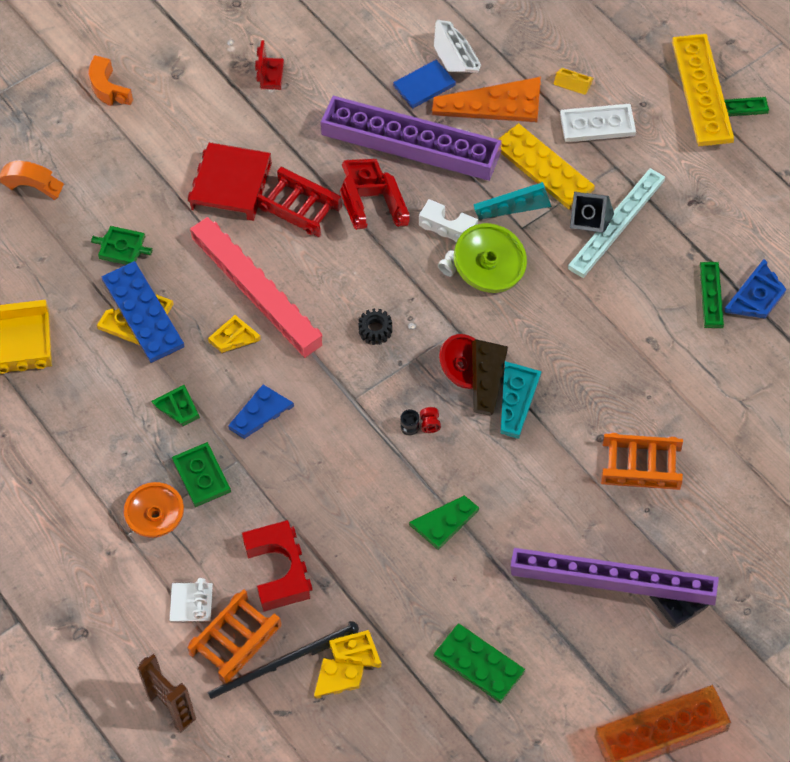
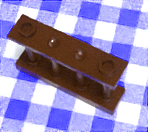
[137,654,196,733]

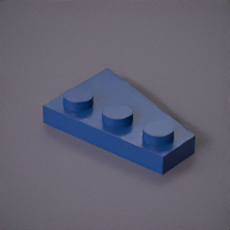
[228,384,294,439]

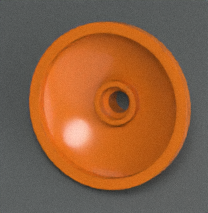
[124,482,184,538]

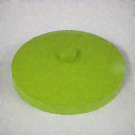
[453,223,527,293]

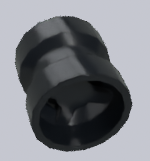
[400,409,420,435]

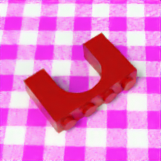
[242,520,313,612]

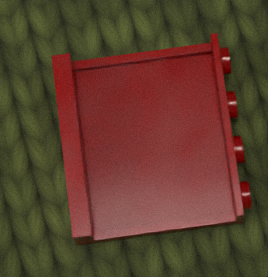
[188,142,272,221]

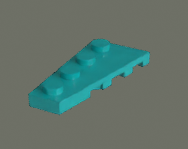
[473,182,552,220]
[500,361,542,439]

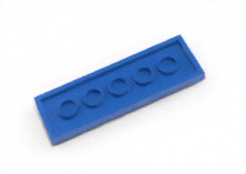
[101,261,185,363]

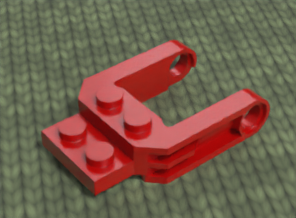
[340,159,410,230]

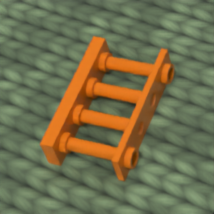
[601,433,683,490]
[187,589,281,684]

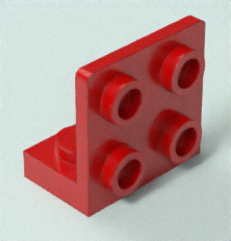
[255,40,284,90]

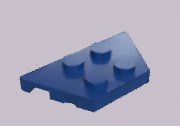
[724,259,786,319]

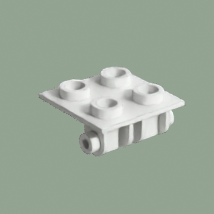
[170,578,213,622]

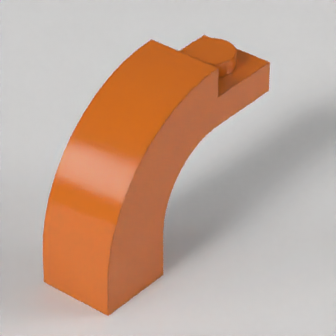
[89,55,133,106]
[0,161,64,200]

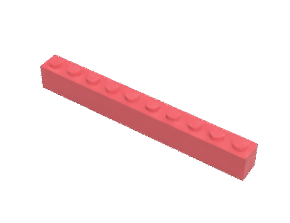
[190,217,323,358]

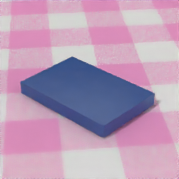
[393,59,456,109]

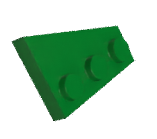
[409,495,479,550]

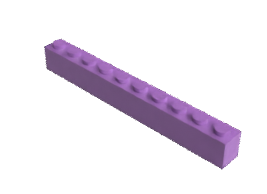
[510,548,719,605]

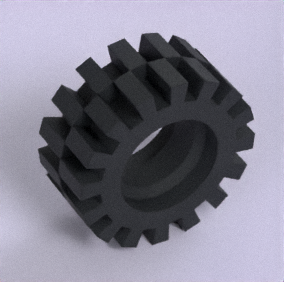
[358,308,393,345]

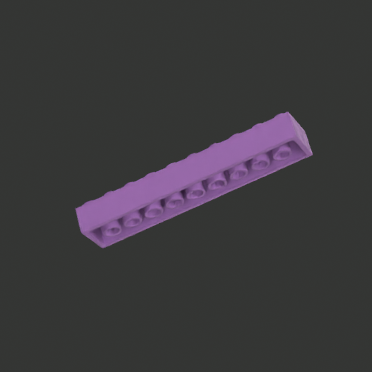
[320,96,501,181]

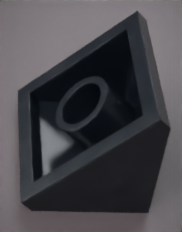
[570,192,614,232]

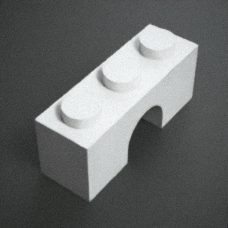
[419,199,478,242]

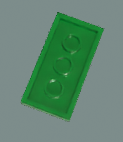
[434,623,525,703]

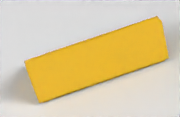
[554,68,594,95]

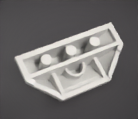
[434,20,481,73]

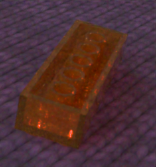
[594,685,731,762]

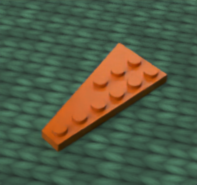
[432,77,541,122]

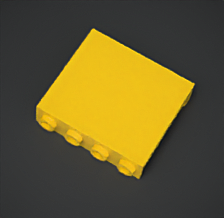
[0,299,52,374]

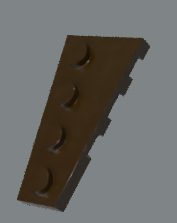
[472,339,508,416]

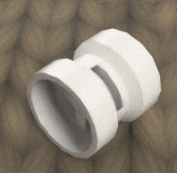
[438,250,456,276]

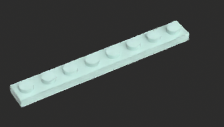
[568,168,665,278]

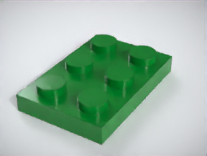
[172,442,231,508]

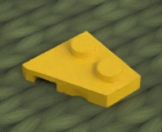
[208,315,261,353]
[329,630,381,668]
[314,658,364,699]

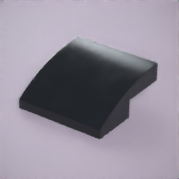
[650,596,709,628]

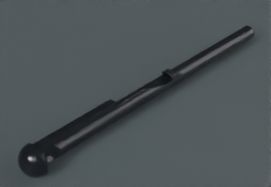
[208,621,359,699]

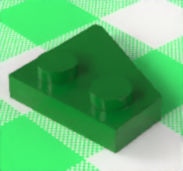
[151,385,200,426]

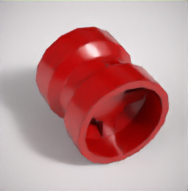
[420,407,441,433]

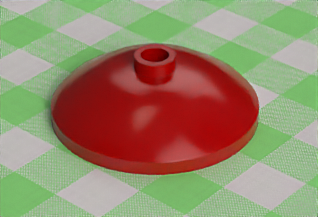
[439,334,475,389]

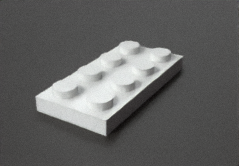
[560,104,636,142]

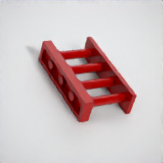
[257,166,342,237]

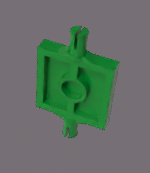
[91,226,153,265]

